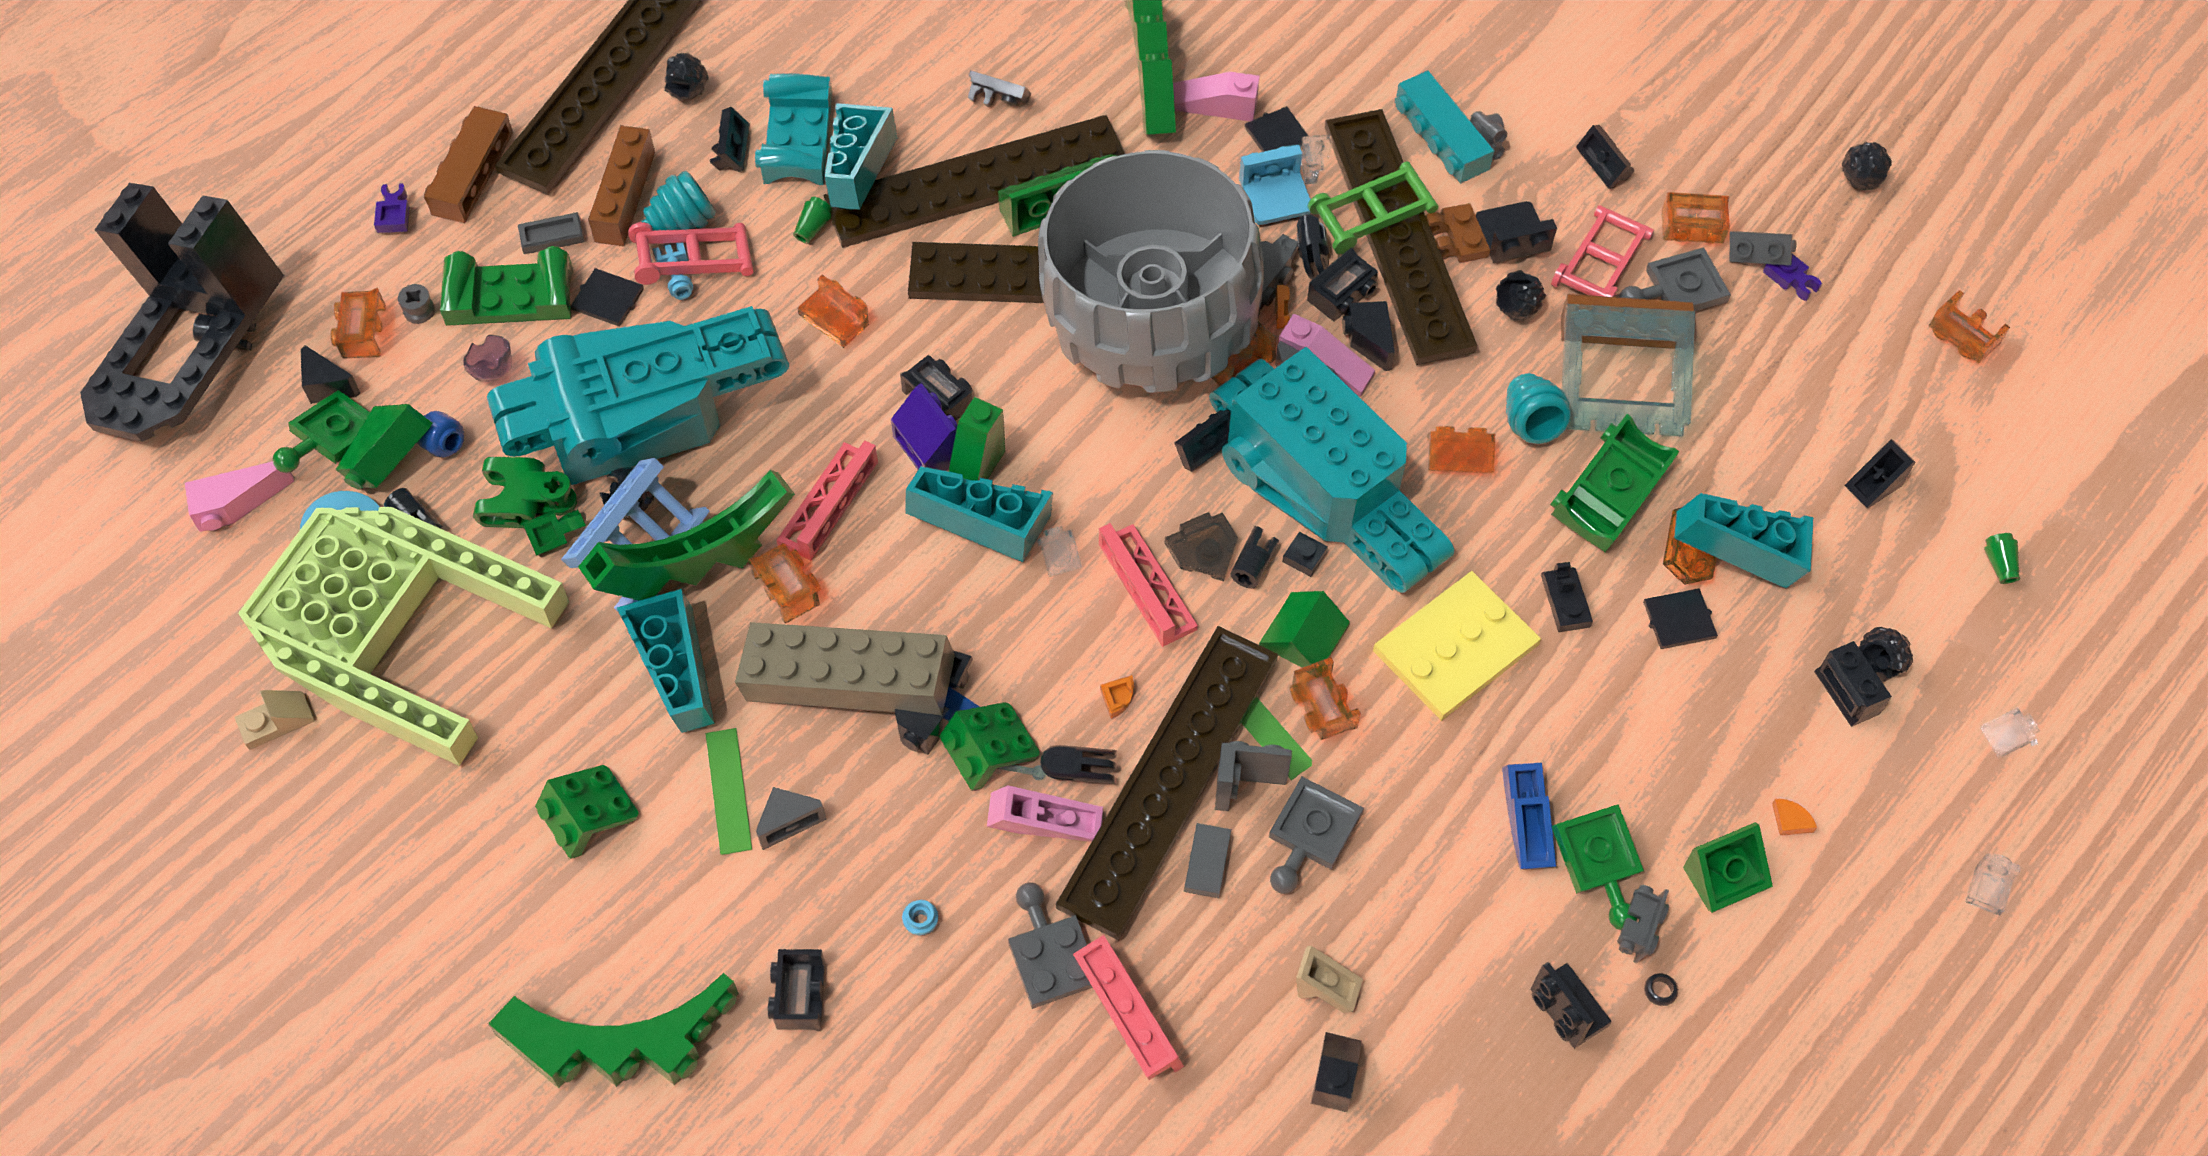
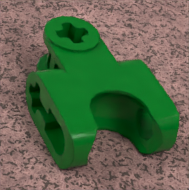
[473,457,577,528]

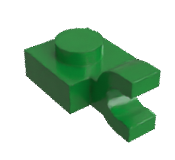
[522,509,586,556]

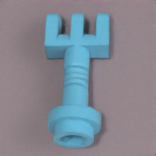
[652,242,693,300]

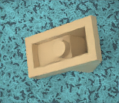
[234,690,315,750]
[1296,946,1363,1013]

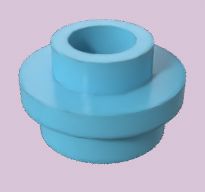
[902,900,938,935]

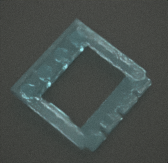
[1561,304,1695,437]

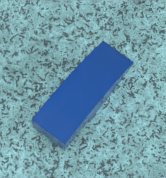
[1502,762,1556,869]

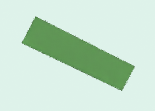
[1242,697,1313,780]
[706,728,752,855]

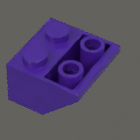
[891,383,958,471]

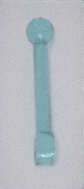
[997,765,1046,780]

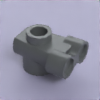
[1470,111,1507,160]

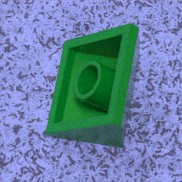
[1259,591,1350,676]
[1683,822,1773,913]

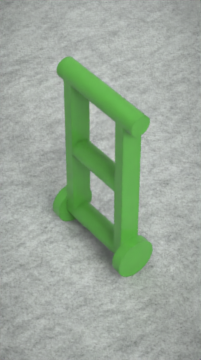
[1307,162,1439,254]

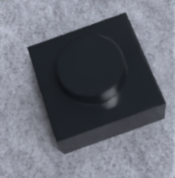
[1282,531,1328,577]

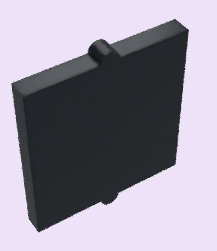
[1244,106,1313,152]
[571,268,644,327]
[1643,588,1718,649]

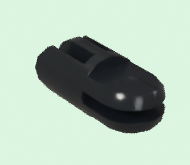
[1297,214,1329,279]
[1040,745,1117,784]

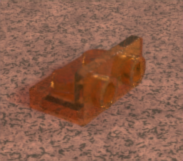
[797,275,869,348]
[1427,426,1496,474]
[1663,507,1717,585]

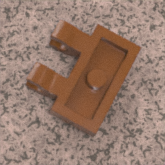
[1426,203,1490,263]

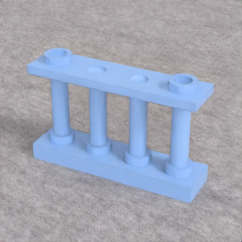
[561,458,710,611]

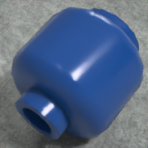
[417,411,464,458]

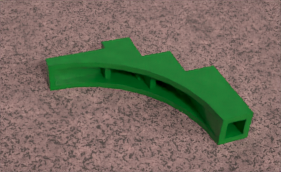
[1125,0,1176,135]
[578,470,795,601]
[488,973,739,1088]

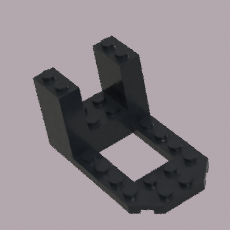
[80,182,284,442]

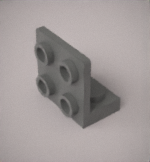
[1215,741,1292,811]

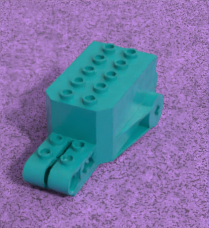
[487,306,789,486]
[1209,347,1454,593]

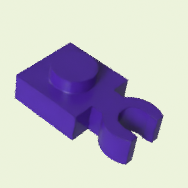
[374,183,410,233]
[1763,254,1822,301]

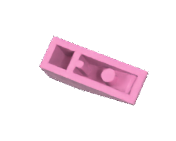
[1173,72,1260,121]
[1278,314,1375,396]
[185,461,294,532]
[987,786,1103,842]

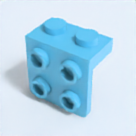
[1239,144,1311,225]

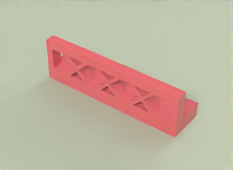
[777,440,878,561]
[1099,523,1198,647]
[1073,935,1184,1080]

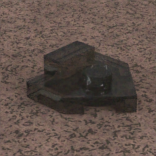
[1164,512,1238,581]

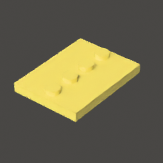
[1373,571,1541,721]

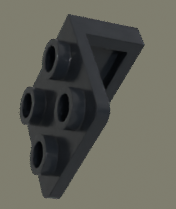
[1476,201,1557,263]

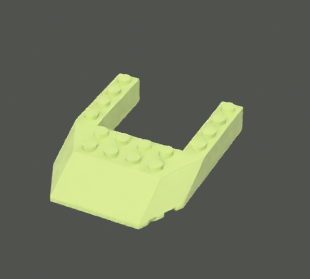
[238,507,569,766]

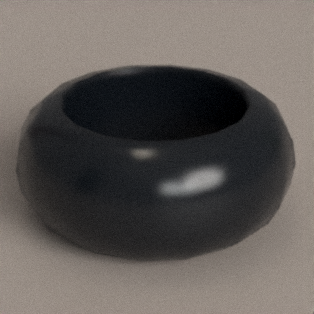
[1644,973,1678,1006]

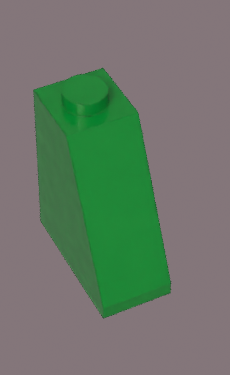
[949,397,1006,481]
[335,404,432,490]

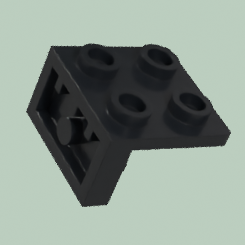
[1530,962,1612,1049]

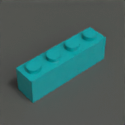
[1395,70,1494,184]

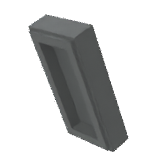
[517,212,585,255]
[1184,823,1231,898]

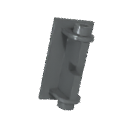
[1729,231,1797,265]
[1617,885,1669,964]

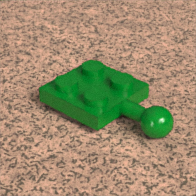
[272,390,370,473]
[1551,804,1644,930]

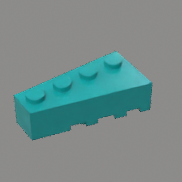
[824,103,898,209]
[905,466,1053,562]
[1674,493,1814,588]
[616,589,715,733]

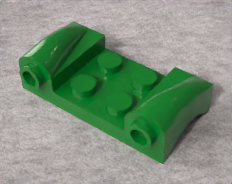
[440,246,573,326]
[1550,414,1680,552]

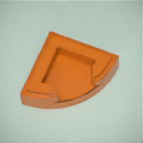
[1275,285,1290,329]
[1100,675,1134,719]
[1772,799,1817,835]

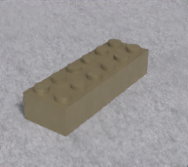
[735,622,955,715]

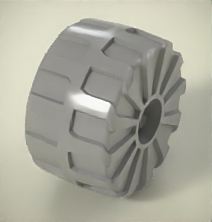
[1038,150,1264,393]

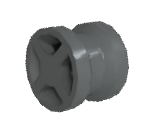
[398,284,435,324]

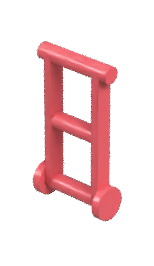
[1551,205,1655,297]
[628,222,753,285]

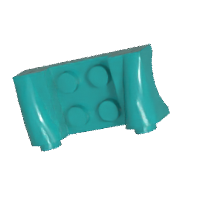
[755,73,832,185]

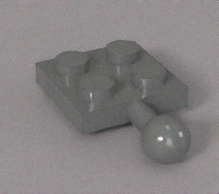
[1619,247,1731,312]
[1269,776,1364,894]
[1008,882,1093,1009]

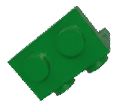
[939,702,1040,791]
[535,765,639,859]

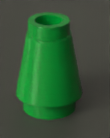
[793,197,832,244]
[1984,533,2020,584]

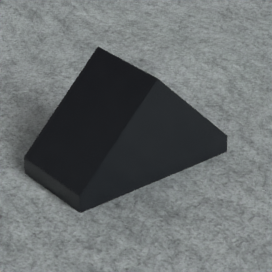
[301,345,360,404]
[1845,439,1916,508]

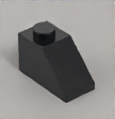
[1342,301,1395,371]
[894,706,951,755]
[1311,1032,1362,1112]

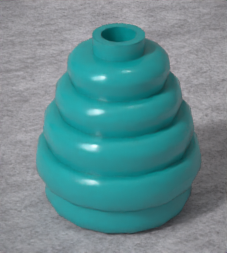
[641,171,716,231]
[1506,373,1571,444]

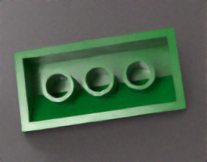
[998,154,1116,237]

